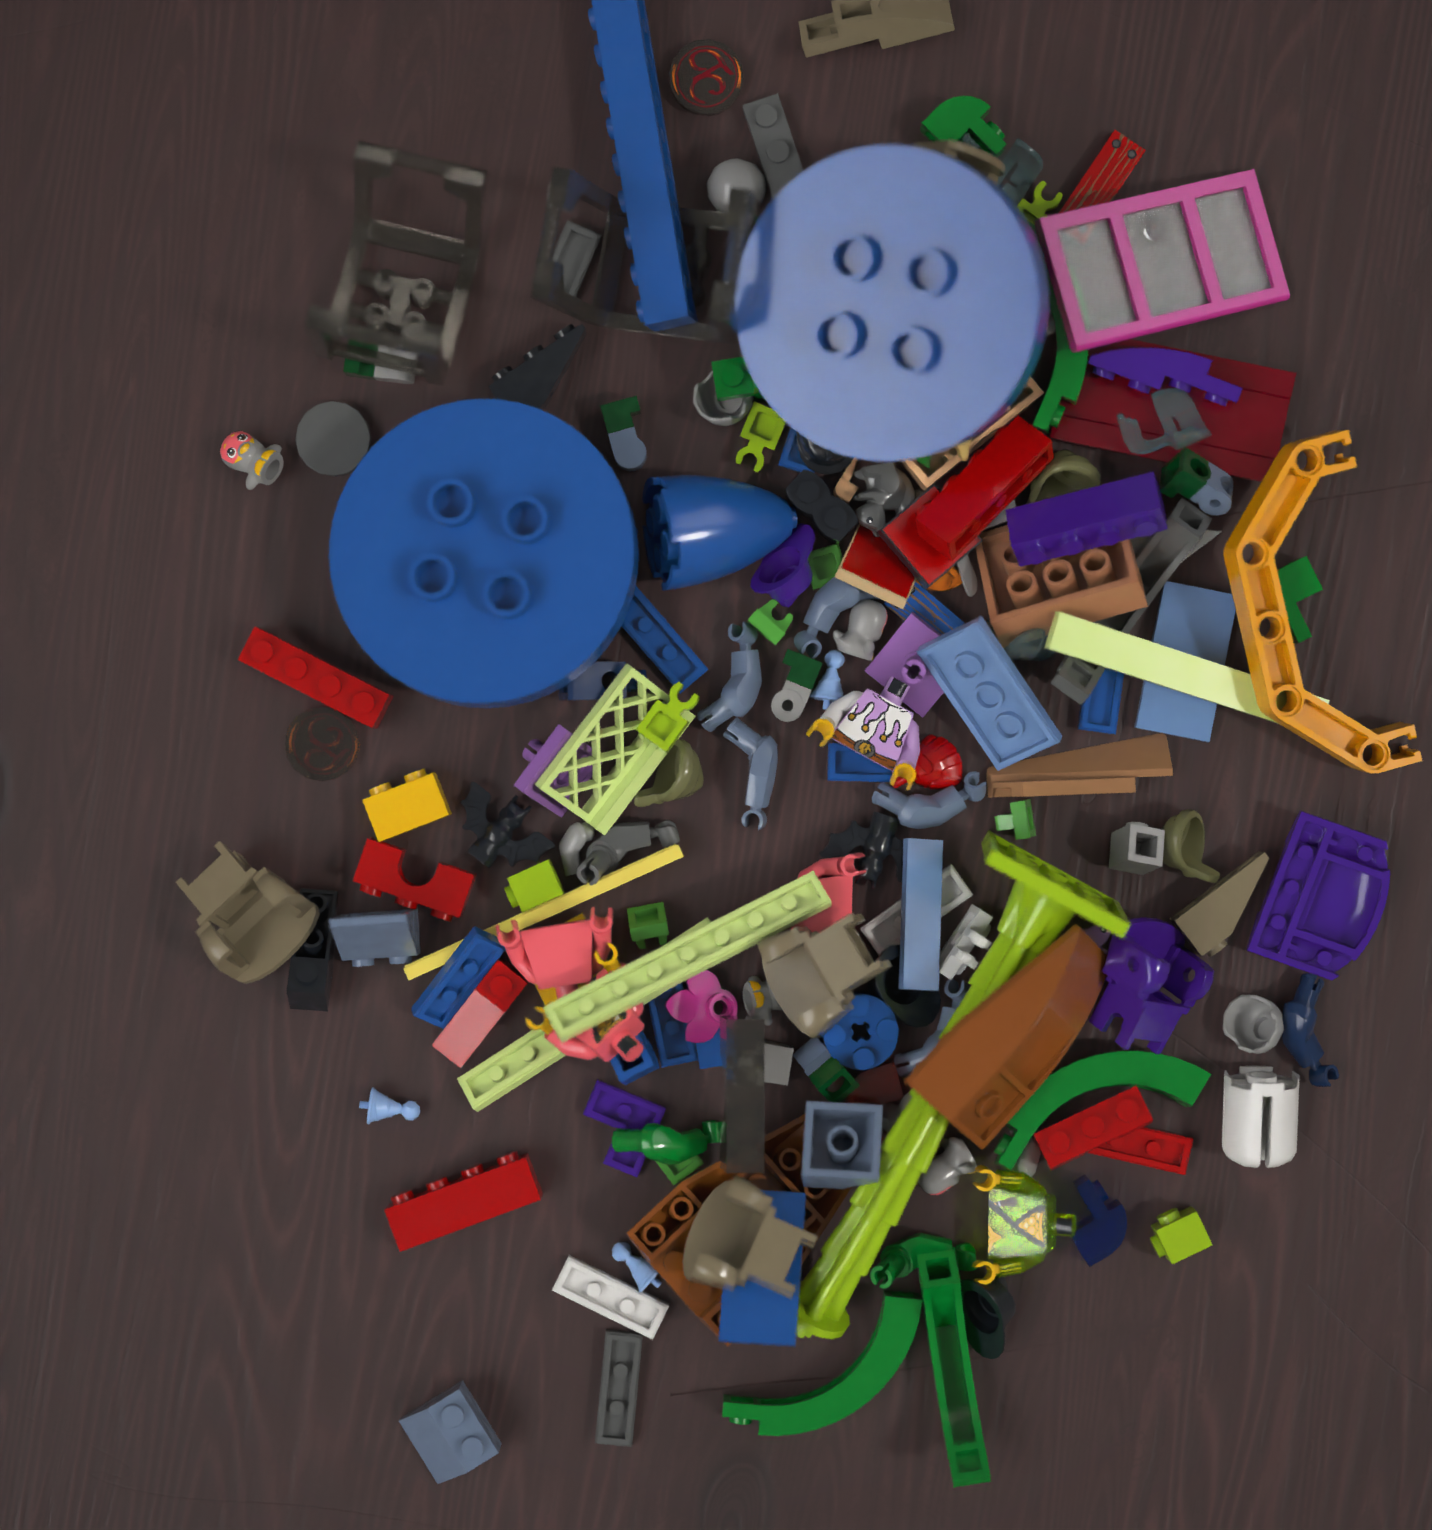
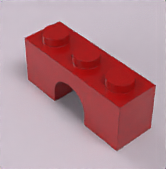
[353,838,477,922]
[1034,1085,1153,1171]

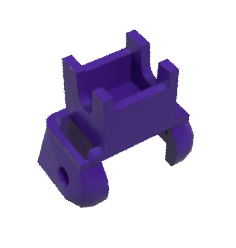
[1089,917,1215,1054]

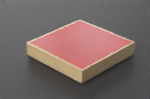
[834,523,916,609]

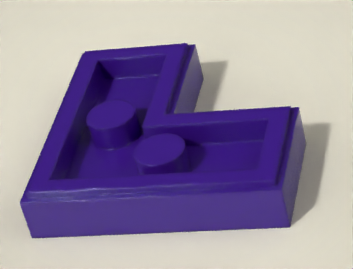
[583,1079,666,1177]

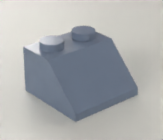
[802,1101,883,1189]
[399,1380,502,1484]

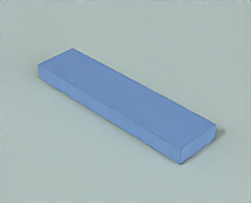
[899,838,943,991]

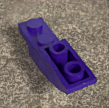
[1087,347,1243,406]

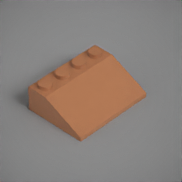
[975,525,1148,648]

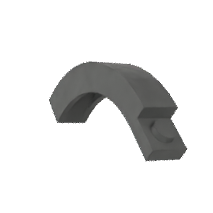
[1051,497,1212,705]

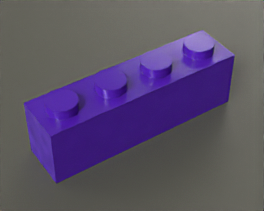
[1005,471,1168,567]

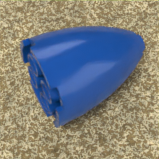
[642,475,797,591]

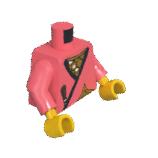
[525,942,645,1062]

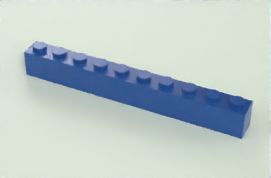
[588,0,698,332]

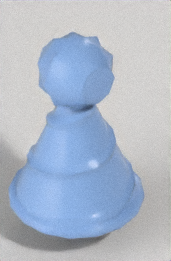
[809,650,845,710]
[359,1087,420,1124]
[612,1241,662,1293]

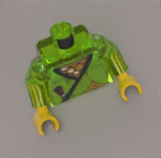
[972,1165,1076,1284]

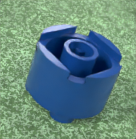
[823,992,899,1070]

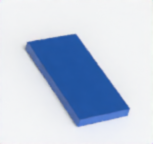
[719,1190,806,1347]

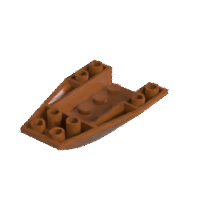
[905,924,1107,1150]
[626,1113,852,1347]

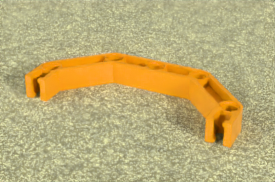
[1223,430,1422,774]

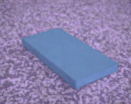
[1134,581,1236,742]
[917,616,1062,771]

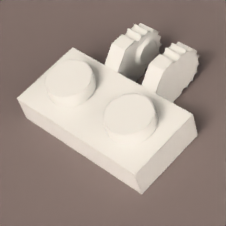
[939,904,993,980]

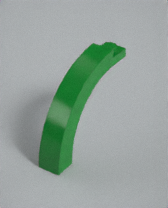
[1025,218,1088,434]
[993,1051,1211,1171]
[917,1249,991,1488]
[722,1290,923,1436]

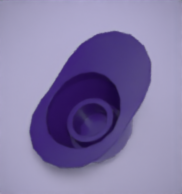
[750,523,815,607]

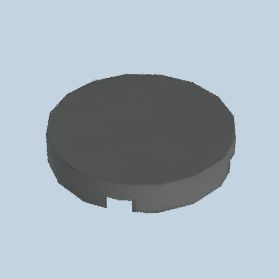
[295,401,372,477]

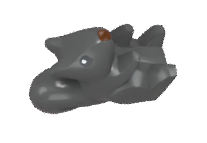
[853,462,924,537]

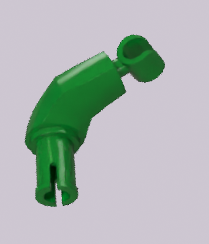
[612,1120,725,1165]
[870,1232,976,1288]

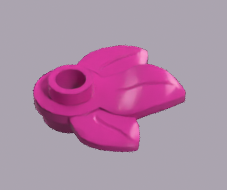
[665,970,738,1043]

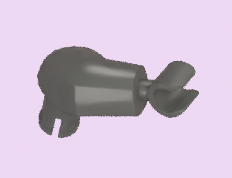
[576,820,680,885]

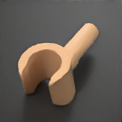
[833,458,859,504]

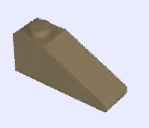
[1169,851,1269,957]

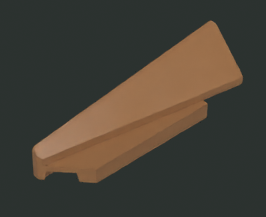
[986,733,1173,798]

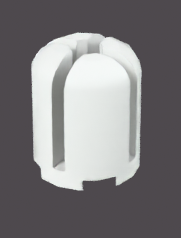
[1222,1066,1300,1168]

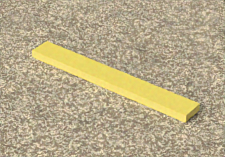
[403,843,684,981]

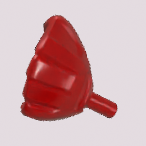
[892,734,962,789]

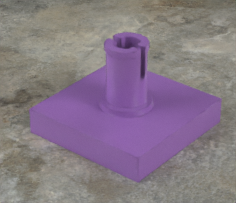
[865,612,944,718]
[514,724,602,818]

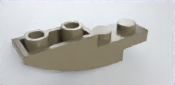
[799,0,955,58]

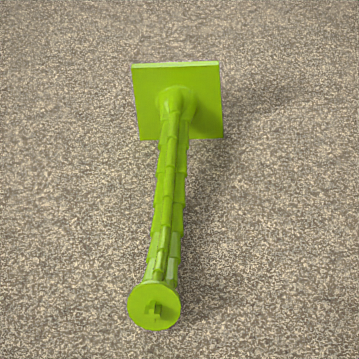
[797,830,1130,1339]

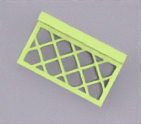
[535,663,696,836]

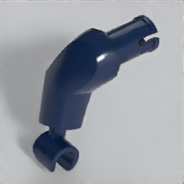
[1282,973,1339,1087]

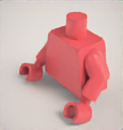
[790,852,867,932]
[496,907,613,999]

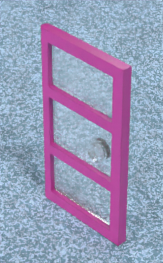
[1034,169,1290,353]

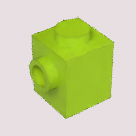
[504,859,565,913]
[1150,1206,1213,1264]

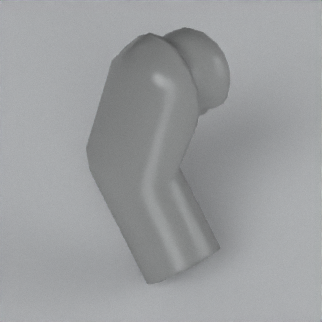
[559,822,595,876]
[1009,1130,1041,1179]

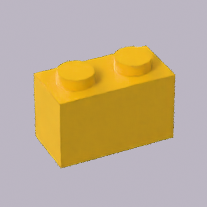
[362,768,452,842]

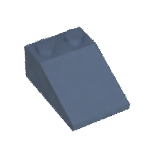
[329,909,421,967]

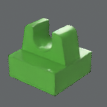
[747,599,793,646]
[994,799,1036,840]
[627,902,669,949]

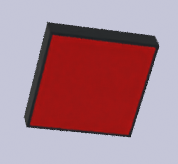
[877,483,983,590]

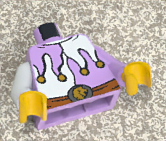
[806,676,920,790]

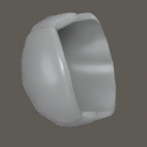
[707,158,767,216]
[693,371,754,426]
[1223,995,1284,1054]

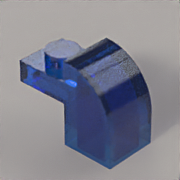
[1070,1175,1127,1267]

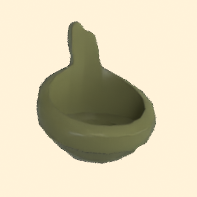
[1026,449,1101,504]
[634,739,704,807]
[1162,809,1220,883]

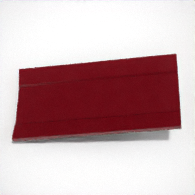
[1050,330,1297,482]

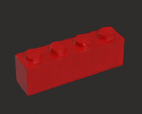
[915,415,1054,562]
[238,626,394,729]
[384,1150,543,1252]

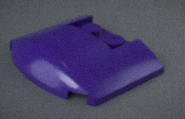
[1247,810,1390,981]

